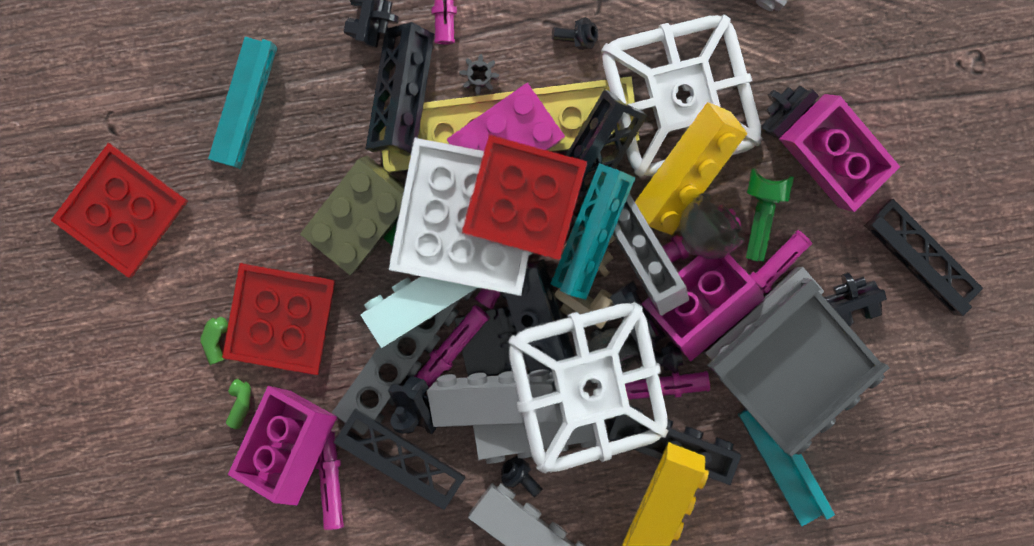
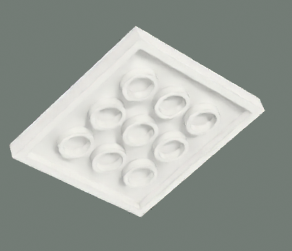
[389,138,529,295]

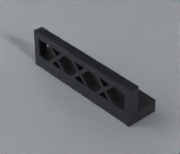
[365,22,435,156]
[565,89,647,222]
[864,198,983,316]
[334,408,465,510]

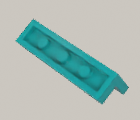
[208,36,277,169]
[551,163,636,300]
[738,409,835,526]

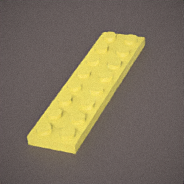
[380,76,639,173]

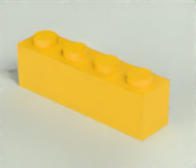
[635,102,748,235]
[622,442,709,546]

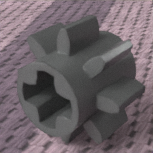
[459,54,499,96]

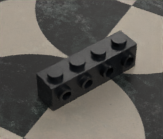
[500,259,575,374]
[607,405,741,485]

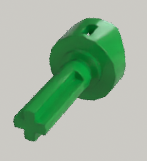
[746,168,794,262]

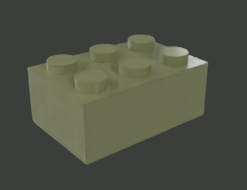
[300,155,405,275]

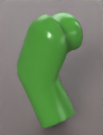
[200,317,228,365]
[226,379,251,429]

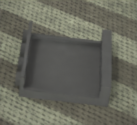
[707,278,890,457]

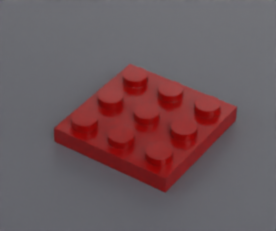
[461,134,587,260]
[50,143,189,278]
[222,263,336,375]

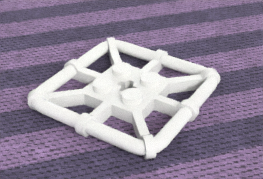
[601,14,763,177]
[508,302,669,473]

